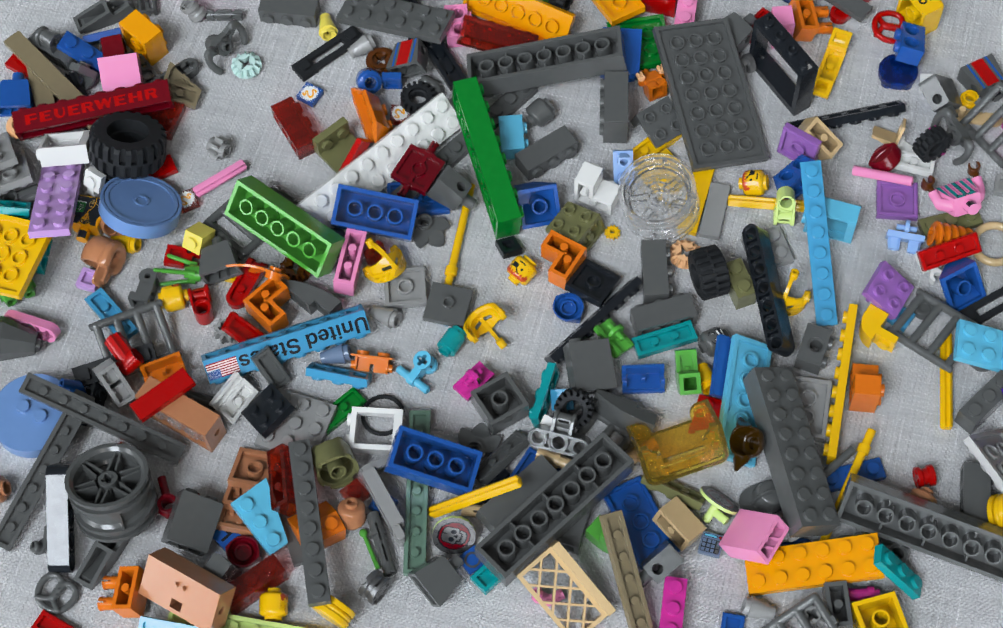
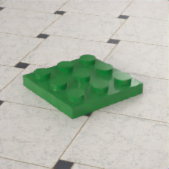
[606,14,666,71]

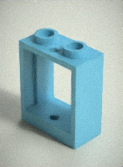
[801,197,861,244]

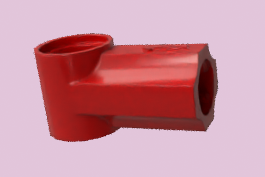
[104,332,144,376]

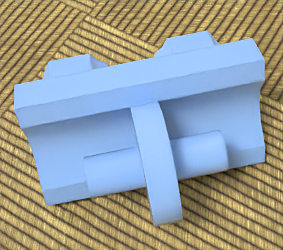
[613,149,634,186]
[885,219,925,254]

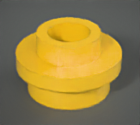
[960,90,979,109]

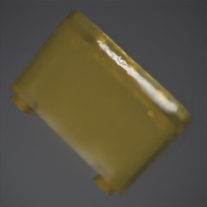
[626,399,729,486]

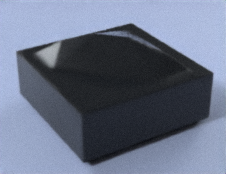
[495,236,522,259]

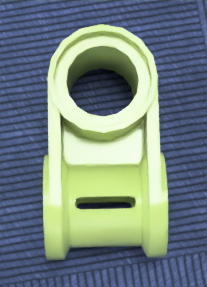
[773,186,796,226]

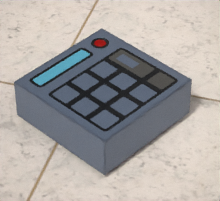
[698,531,723,559]

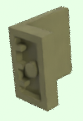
[312,117,356,173]
[545,201,605,252]

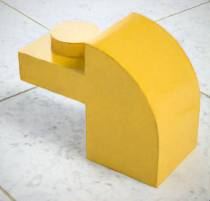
[858,304,899,353]

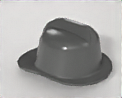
[739,479,782,514]

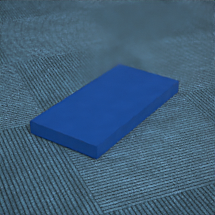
[603,476,680,570]

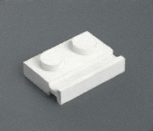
[209,372,258,424]

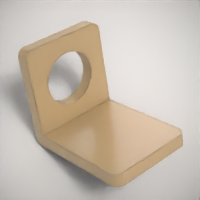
[871,118,907,145]

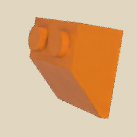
[287,501,346,549]

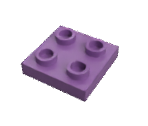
[862,261,914,320]

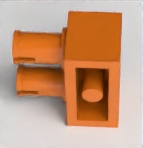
[788,0,833,42]
[97,566,147,618]

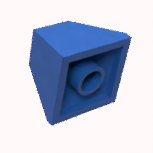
[514,182,560,230]
[939,257,987,311]

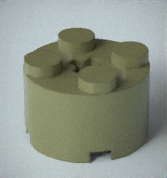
[312,437,359,489]

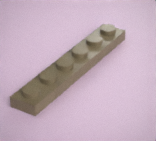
[599,510,653,628]

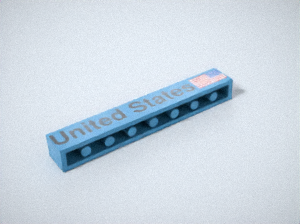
[201,304,371,384]

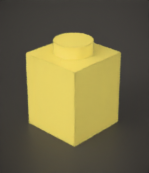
[182,222,216,255]

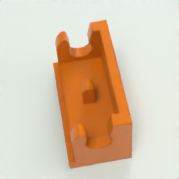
[139,351,187,382]

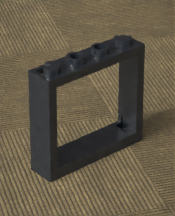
[749,12,818,116]

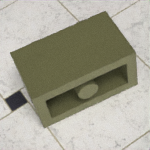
[726,258,756,310]

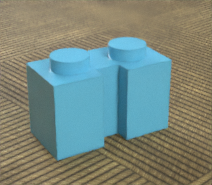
[498,114,528,160]

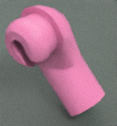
[532,587,565,607]

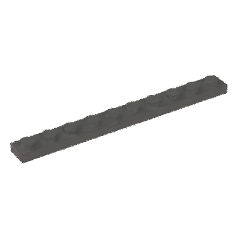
[391,87,538,199]

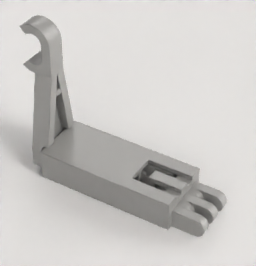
[361,455,405,547]

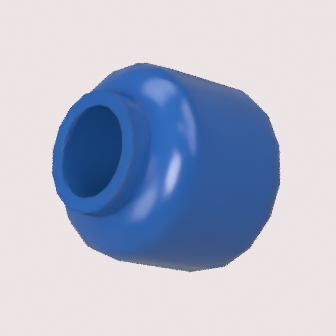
[356,68,382,94]

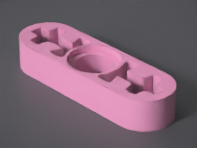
[4,310,61,342]

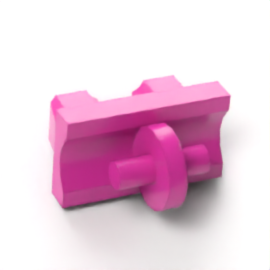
[453,361,495,402]

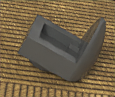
[69,61,99,91]

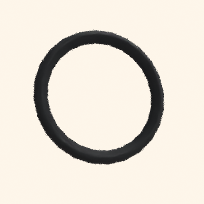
[361,394,405,436]

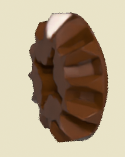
[366,47,392,74]
[280,257,311,282]

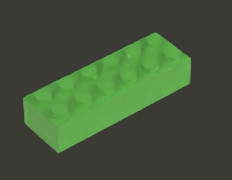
[224,175,345,278]

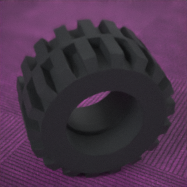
[688,244,731,301]

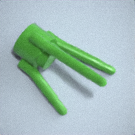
[153,254,201,286]

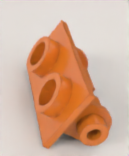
[351,350,395,375]

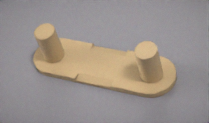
[956,106,1003,127]

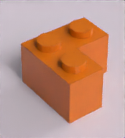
[541,229,587,291]
[243,279,291,333]
[848,363,885,413]

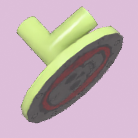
[700,486,739,525]
[432,516,476,554]

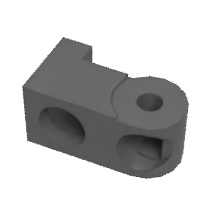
[128,268,159,308]

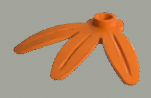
[226,264,290,282]

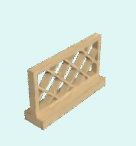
[515,540,616,628]

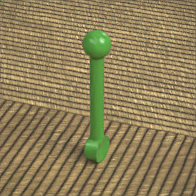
[359,529,380,569]

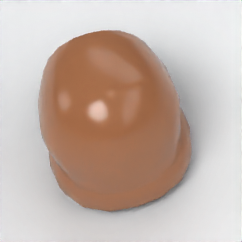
[81,235,127,289]

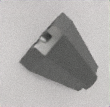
[0,316,42,361]

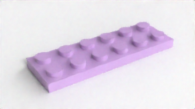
[28,164,84,239]

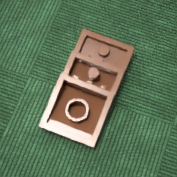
[216,447,282,537]

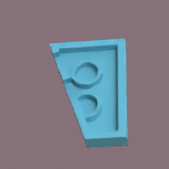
[230,478,288,557]

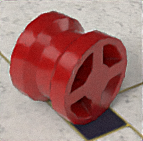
[912,464,937,488]

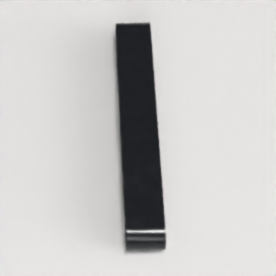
[742,224,795,357]

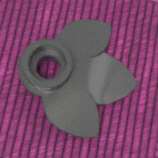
[413,214,450,248]
[458,422,501,459]

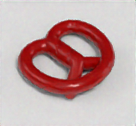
[872,10,905,44]

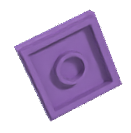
[777,122,822,161]
[876,180,918,221]

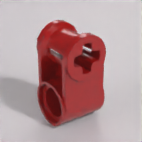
[187,284,214,325]

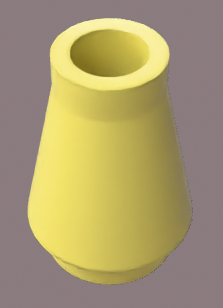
[319,13,338,41]

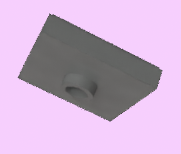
[423,282,473,329]

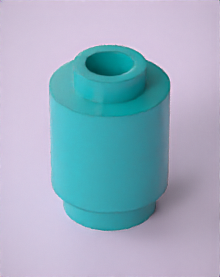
[437,325,466,357]

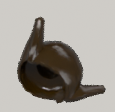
[729,417,765,471]

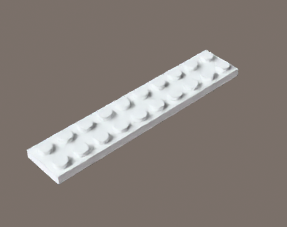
[296,93,460,228]

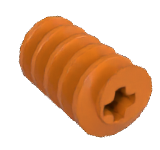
[926,221,973,246]

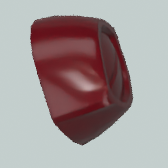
[868,142,901,172]
[225,535,262,568]

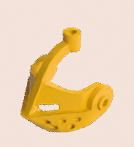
[362,237,407,283]
[783,269,811,316]
[463,303,507,349]

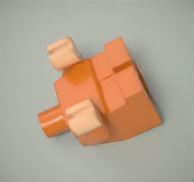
[635,64,667,102]

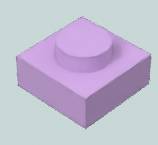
[75,267,98,293]

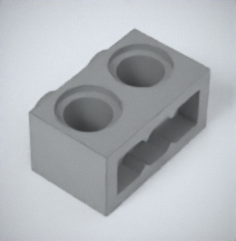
[92,358,136,408]

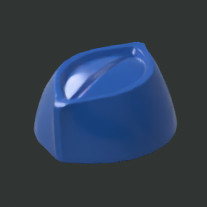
[553,293,584,323]

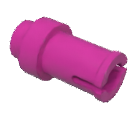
[848,586,880,602]

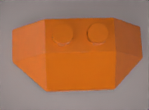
[351,87,393,144]

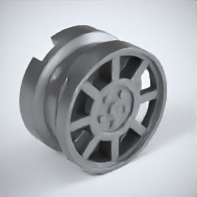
[358,569,392,605]

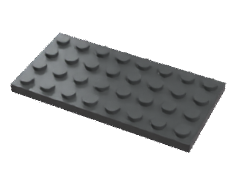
[652,18,769,172]

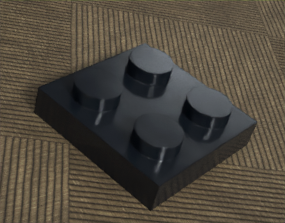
[565,258,621,308]
[241,383,296,439]

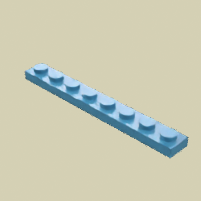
[800,160,838,327]

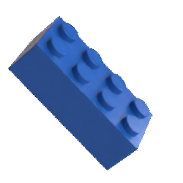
[331,184,419,242]
[384,425,483,496]

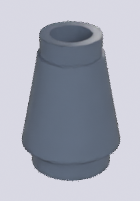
[320,343,352,364]

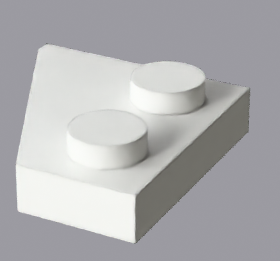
[894,136,936,177]

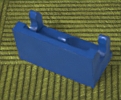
[621,364,665,395]

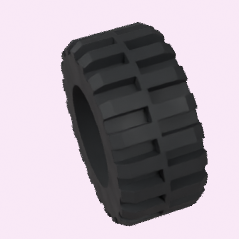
[89,111,167,179]

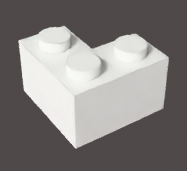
[574,161,621,215]

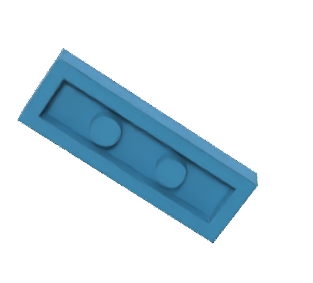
[84,287,139,339]
[305,362,372,389]

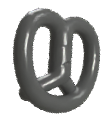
[34,572,79,614]

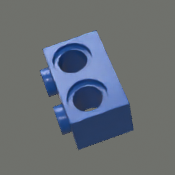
[893,21,925,66]
[773,154,815,199]

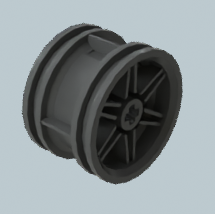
[64,443,159,543]

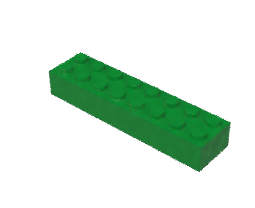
[452,76,524,240]

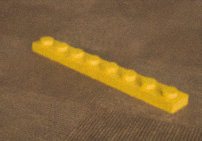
[823,303,858,465]

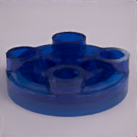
[878,54,918,90]

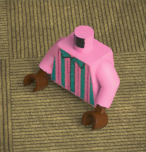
[921,161,986,217]

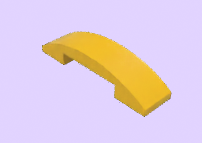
[813,27,853,99]

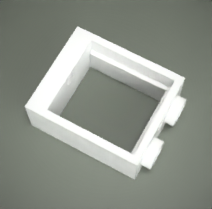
[36,130,90,167]
[345,406,405,455]

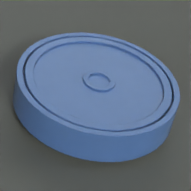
[98,176,182,239]
[0,374,70,458]

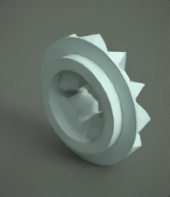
[231,51,262,79]

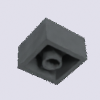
[470,372,529,435]

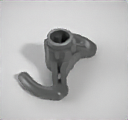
[204,19,248,75]
[931,107,975,166]

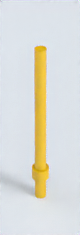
[444,183,475,285]
[819,428,876,541]

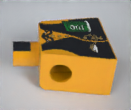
[72,195,104,243]

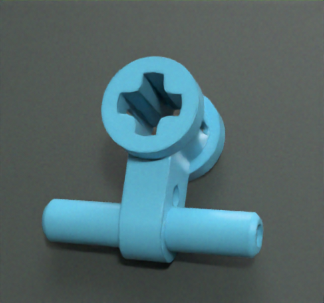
[396,351,438,394]

